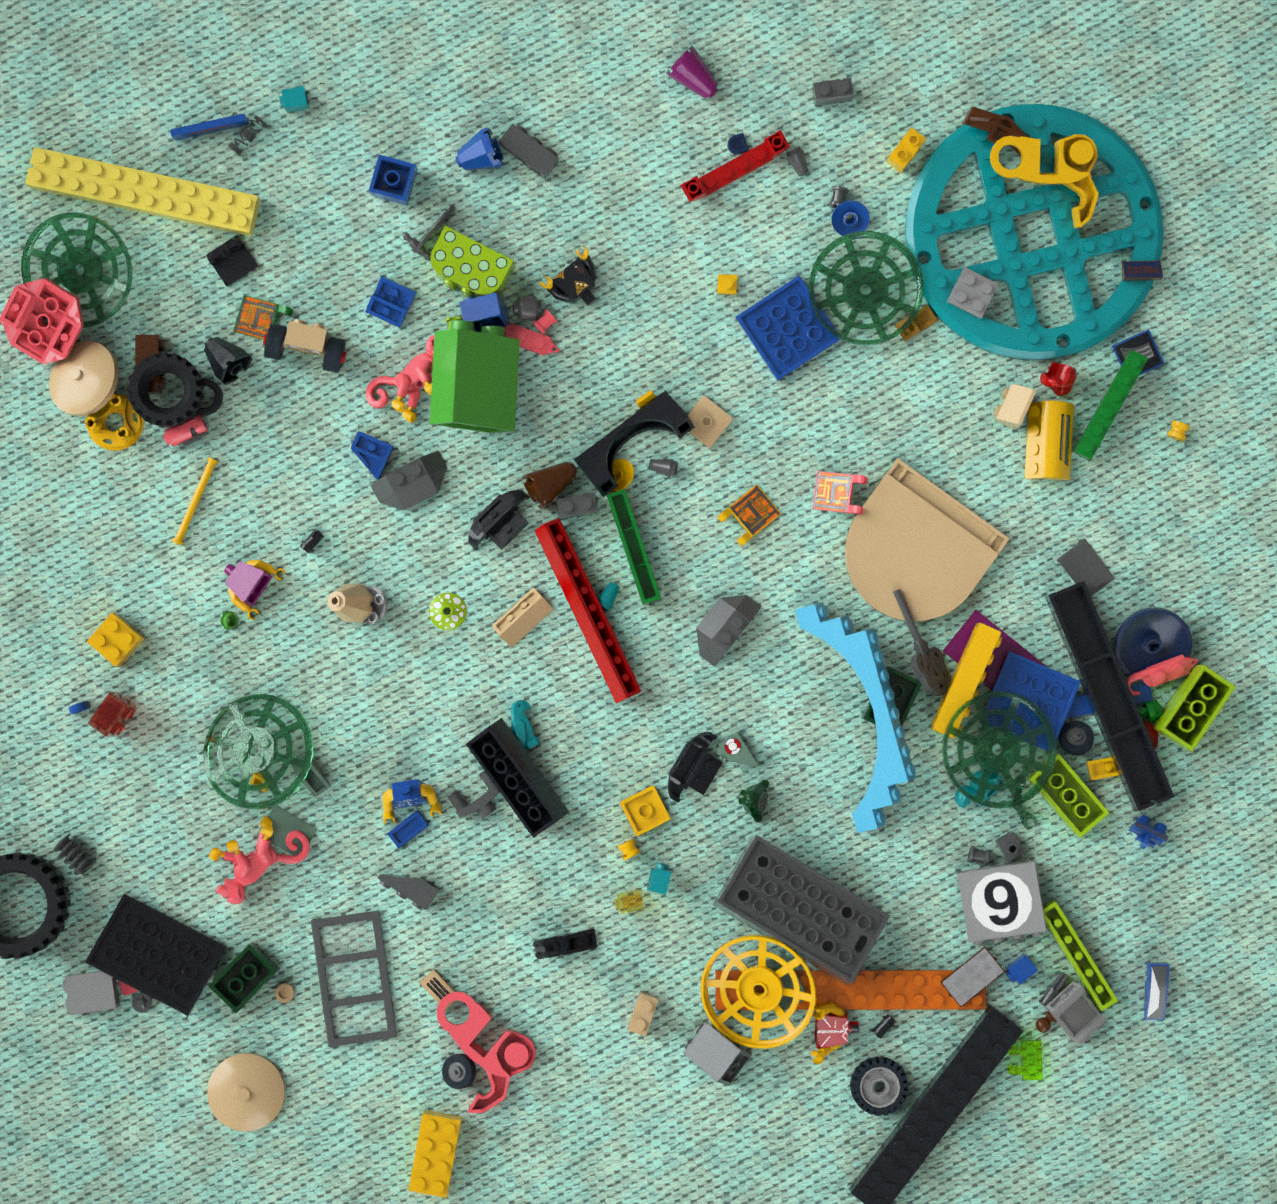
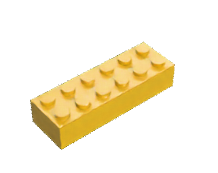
[930,623,1003,739]

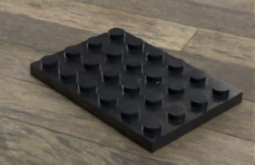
[85,894,227,1017]

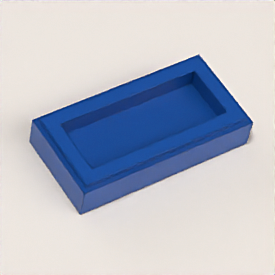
[387,810,429,849]

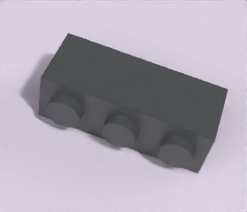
[499,123,559,180]

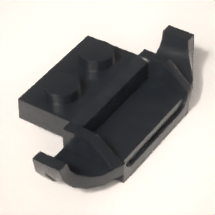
[468,490,530,551]
[668,732,723,803]

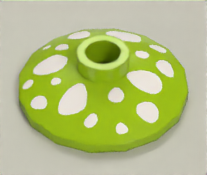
[429,593,467,630]

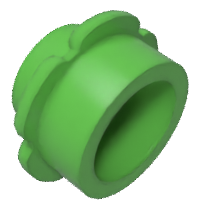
[220,611,238,630]

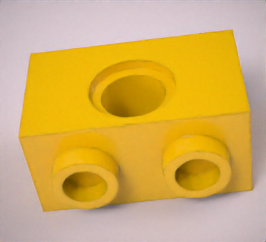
[886,127,926,173]

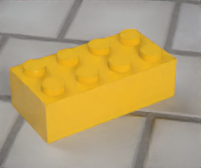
[408,1110,462,1198]

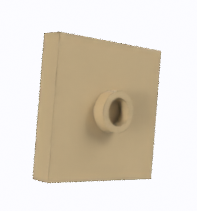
[688,395,733,449]

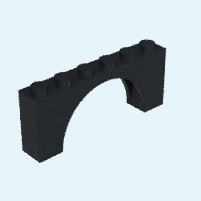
[574,390,695,497]

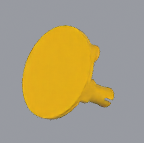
[84,394,144,451]

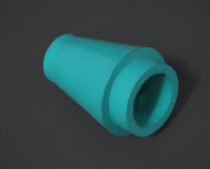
[597,582,620,612]

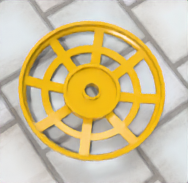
[700,935,816,1049]

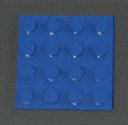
[735,275,841,381]
[979,651,1081,753]

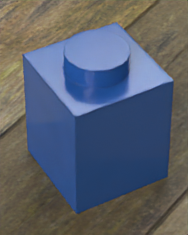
[1005,953,1038,985]

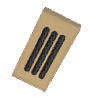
[419,969,457,1011]

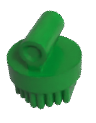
[1138,700,1163,723]

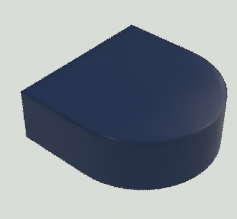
[727,133,749,155]

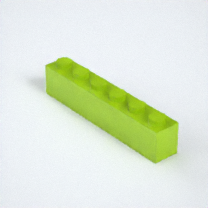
[1042,900,1118,1011]

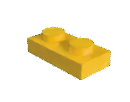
[1086,757,1119,781]

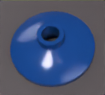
[831,200,870,237]

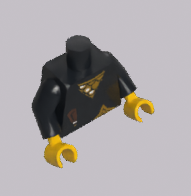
[539,245,597,306]

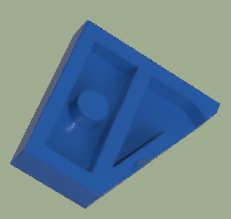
[351,431,394,480]

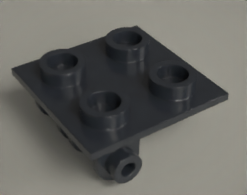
[206,234,258,287]

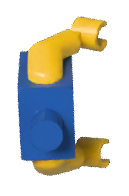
[382,779,442,824]

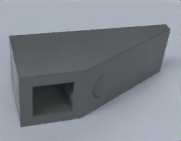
[378,874,440,910]

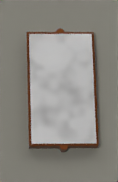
[941,946,1005,1007]

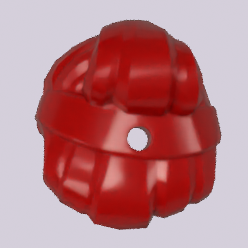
[1040,362,1077,396]

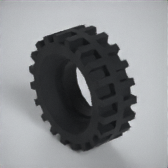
[127,352,204,428]

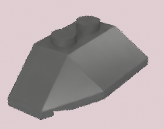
[371,451,447,510]
[696,595,762,667]

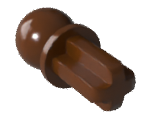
[1035,1011,1057,1033]

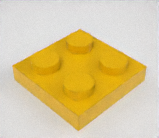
[619,785,671,837]

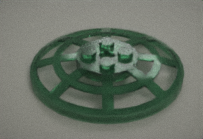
[21,212,132,328]
[809,231,924,345]
[942,691,1056,808]
[203,694,313,810]

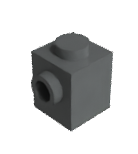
[995,831,1025,863]

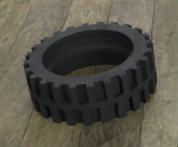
[0,852,71,959]

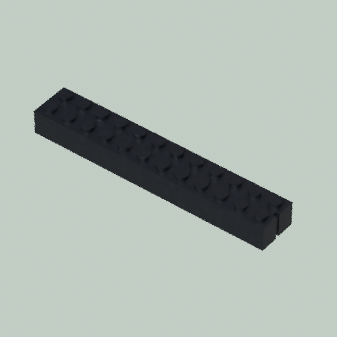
[1045,581,1175,811]
[848,1005,1023,1204]

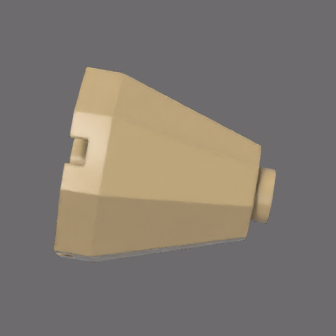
[328,584,373,623]

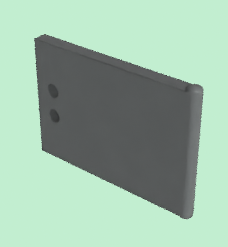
[1057,539,1114,596]

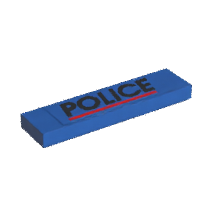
[170,113,249,140]

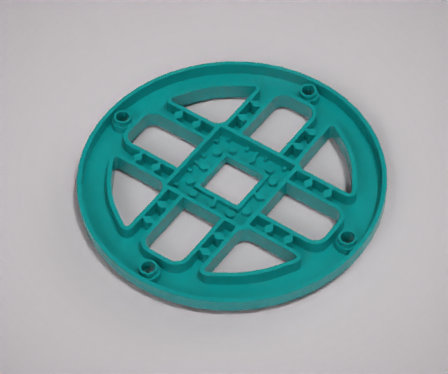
[905,104,1164,361]

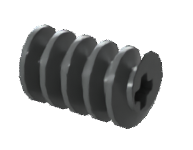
[54,833,97,875]

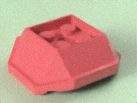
[0,278,84,364]

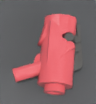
[163,414,208,447]

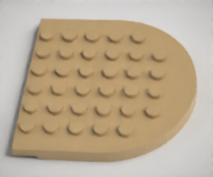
[845,458,1010,622]

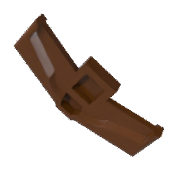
[962,107,1029,157]

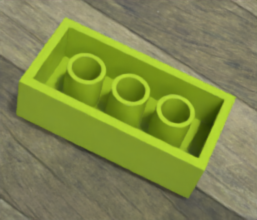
[1026,753,1109,838]

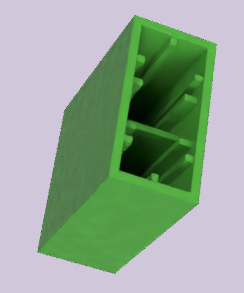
[429,320,520,433]

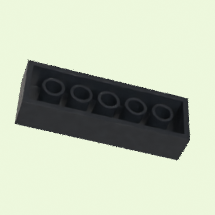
[466,718,569,838]

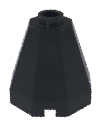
[204,337,253,385]

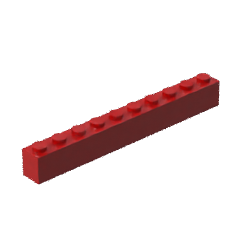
[534,518,642,704]

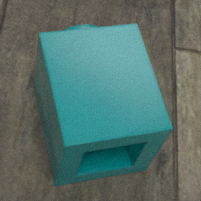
[279,86,310,113]

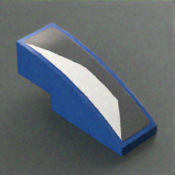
[1144,962,1169,1020]

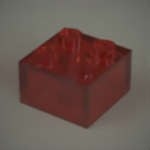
[87,692,136,737]

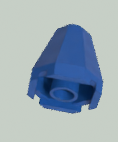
[456,127,504,170]

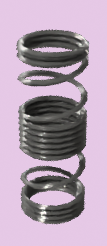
[228,115,267,156]

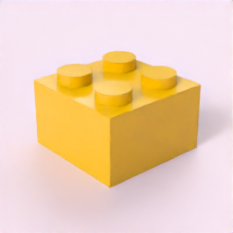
[87,613,145,667]

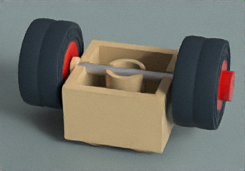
[263,319,347,373]

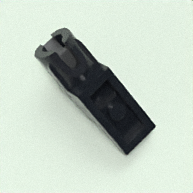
[533,928,598,959]

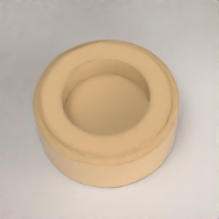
[275,983,295,1003]

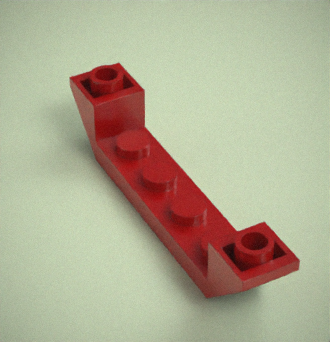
[680,130,790,202]

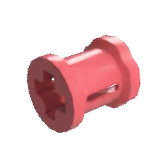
[532,310,558,335]

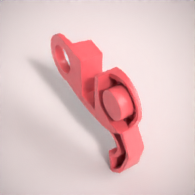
[436,991,536,1113]

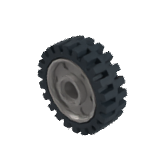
[850,1056,908,1116]

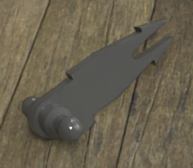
[403,205,455,260]

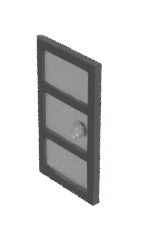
[311,910,397,1048]

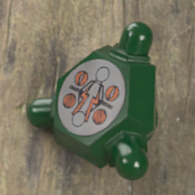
[738,780,769,823]

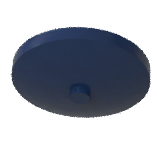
[1114,607,1192,682]

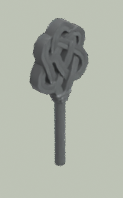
[893,589,950,696]

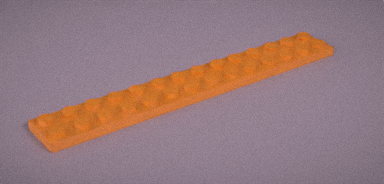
[715,970,986,1010]

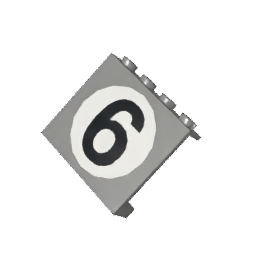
[957,860,1046,945]

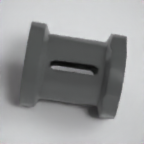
[829,186,849,208]
[967,845,991,867]

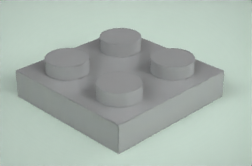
[947,267,999,319]

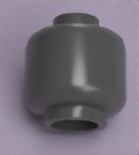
[512,295,541,320]

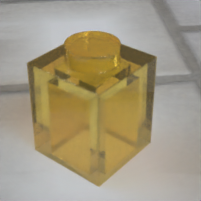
[614,889,644,914]

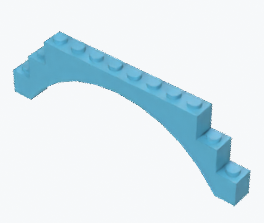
[795,602,916,833]

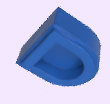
[68,701,90,715]

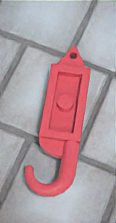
[504,323,559,356]
[1126,654,1198,696]

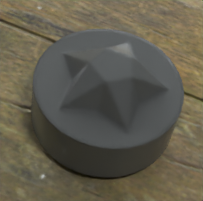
[132,992,152,1012]

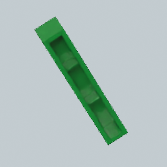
[1073,349,1148,461]
[607,489,661,605]

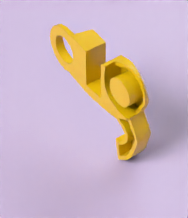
[990,134,1099,228]

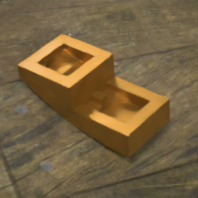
[894,304,939,341]

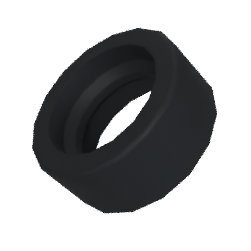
[195,378,223,415]

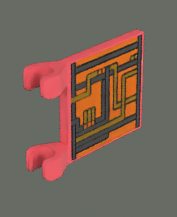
[812,471,868,515]

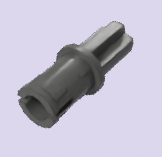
[1039,972,1069,1006]

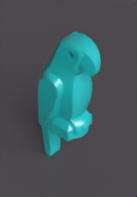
[511,700,540,750]

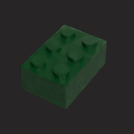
[861,666,922,726]
[208,942,280,1013]

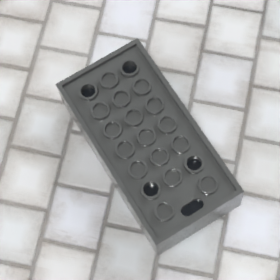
[713,835,890,985]

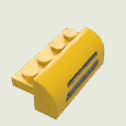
[1025,401,1074,481]

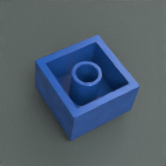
[369,154,418,206]
[460,293,510,332]

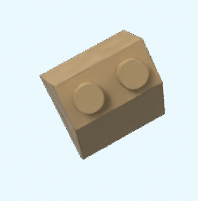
[993,384,1037,430]

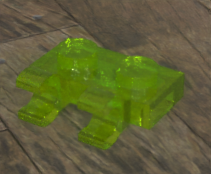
[1007,1040,1043,1080]

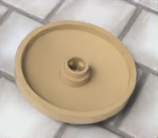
[49,341,119,416]
[207,1053,285,1132]

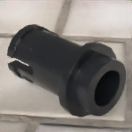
[300,529,324,554]
[872,1014,896,1039]

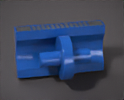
[1129,815,1168,849]

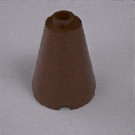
[522,461,577,509]

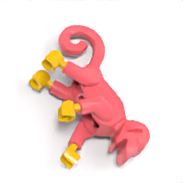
[366,335,434,423]
[209,816,310,904]

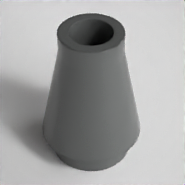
[786,147,809,177]
[649,459,678,478]

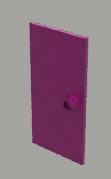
[943,610,1047,691]

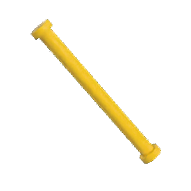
[172,457,219,546]

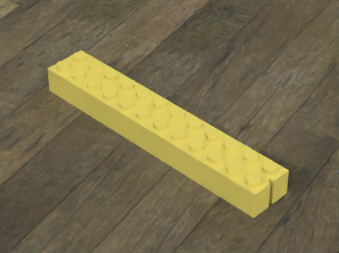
[25,147,261,237]

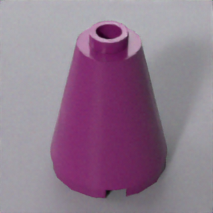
[666,45,718,98]

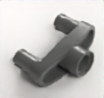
[448,771,500,819]

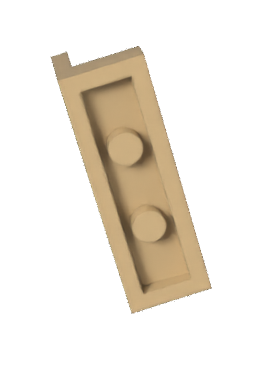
[492,587,553,647]

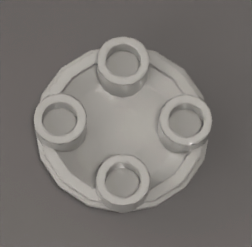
[363,586,388,624]

